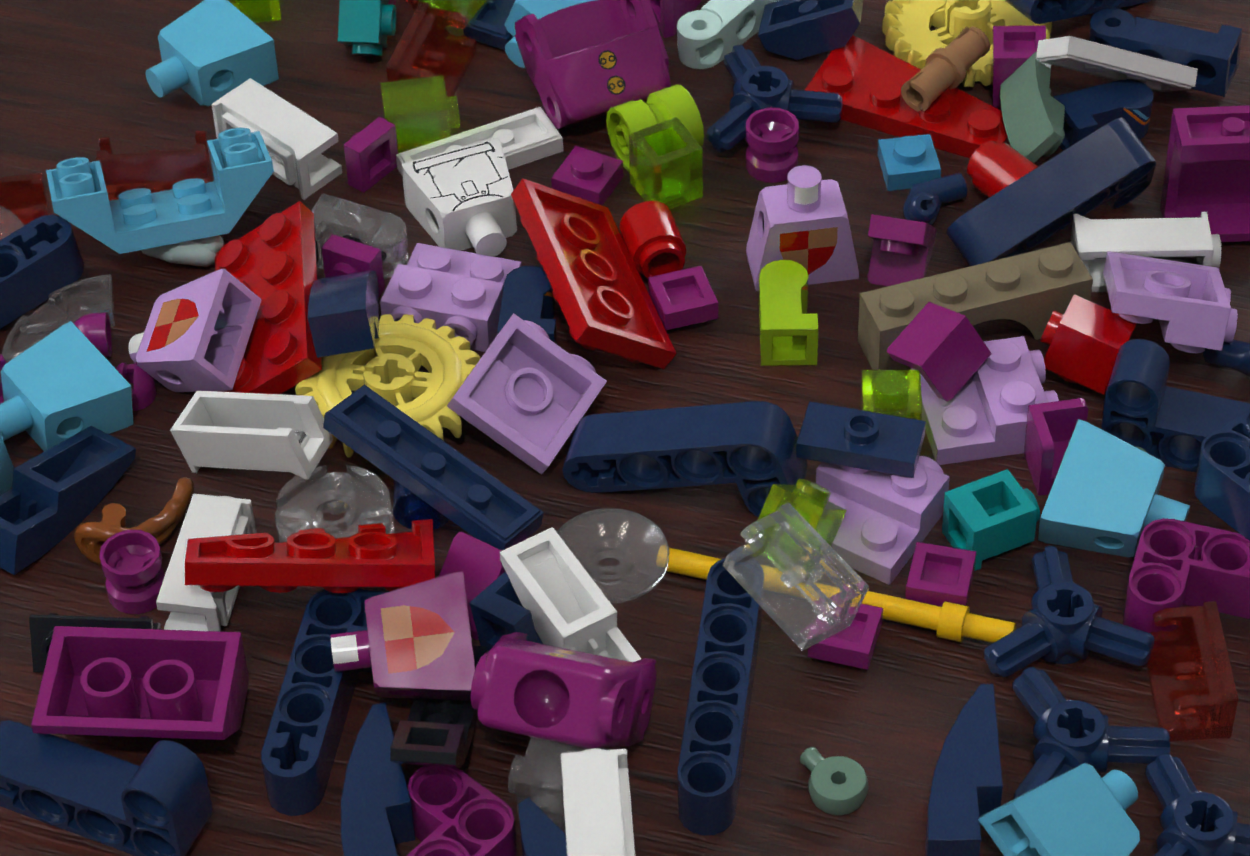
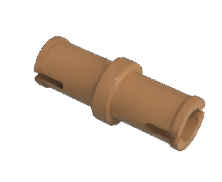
[901,26,990,111]

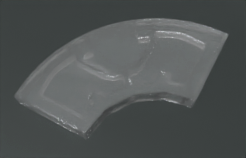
[2,274,115,363]

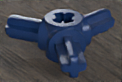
[706,45,843,153]
[983,546,1154,677]
[1013,667,1170,799]
[1145,753,1250,856]

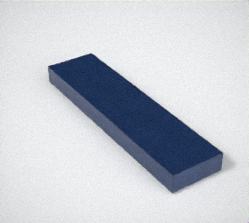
[323,385,544,551]

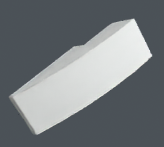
[500,527,641,662]

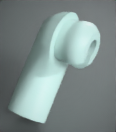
[141,235,224,267]

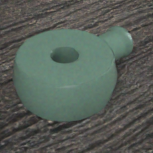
[800,747,869,815]

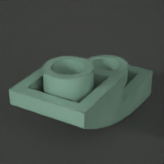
[1000,52,1065,163]

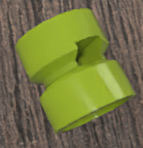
[606,84,704,173]

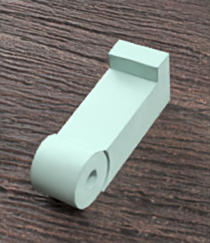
[677,0,780,69]

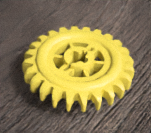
[882,0,1052,87]
[295,314,480,458]

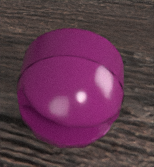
[73,312,112,357]
[115,362,156,411]

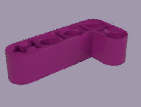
[1123,518,1250,644]
[407,765,517,856]

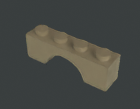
[858,242,1093,379]

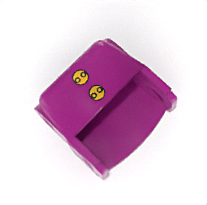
[514,0,671,129]
[471,632,657,749]

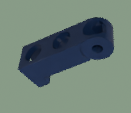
[1089,8,1242,97]

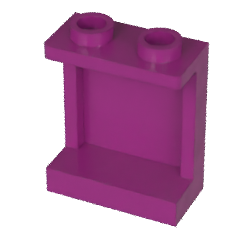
[1160,105,1250,242]

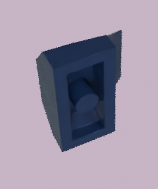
[758,0,863,60]

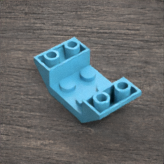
[46,128,274,254]

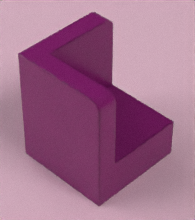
[993,25,1046,108]
[887,302,992,401]
[1024,398,1088,496]

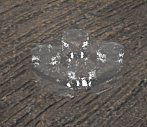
[275,465,395,543]

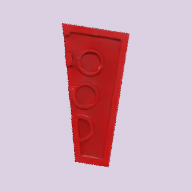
[805,35,1010,159]
[185,519,435,593]

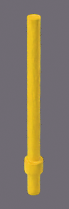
[657,546,1016,643]

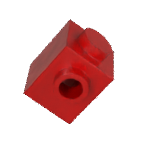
[1040,294,1137,395]

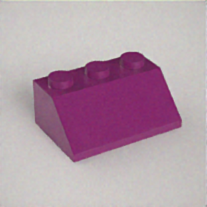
[31,626,249,740]

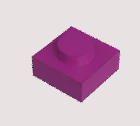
[343,117,398,193]
[551,146,624,205]
[321,234,385,298]
[648,266,718,330]
[905,542,976,607]
[808,596,883,670]

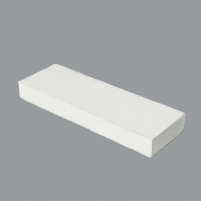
[1036,36,1198,92]
[396,107,563,175]

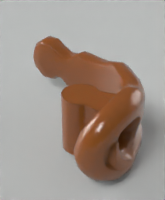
[74,477,194,566]

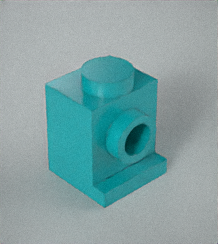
[338,0,396,57]
[942,469,1040,571]

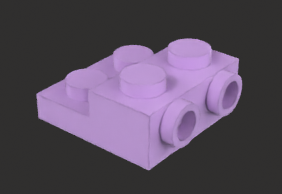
[380,243,522,352]
[1103,251,1238,353]
[447,313,607,475]
[910,336,1059,465]
[786,456,950,585]

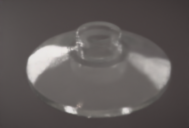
[557,508,669,604]

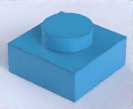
[877,134,941,191]

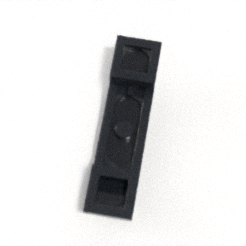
[390,645,487,768]

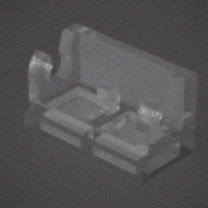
[723,502,870,651]

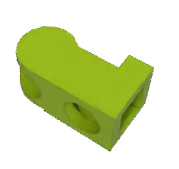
[759,259,818,366]

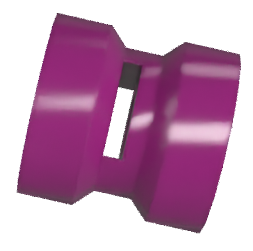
[746,108,799,183]
[99,530,165,614]

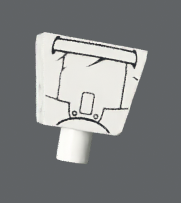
[401,138,517,257]

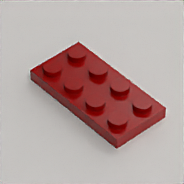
[511,178,677,369]
[215,201,322,394]

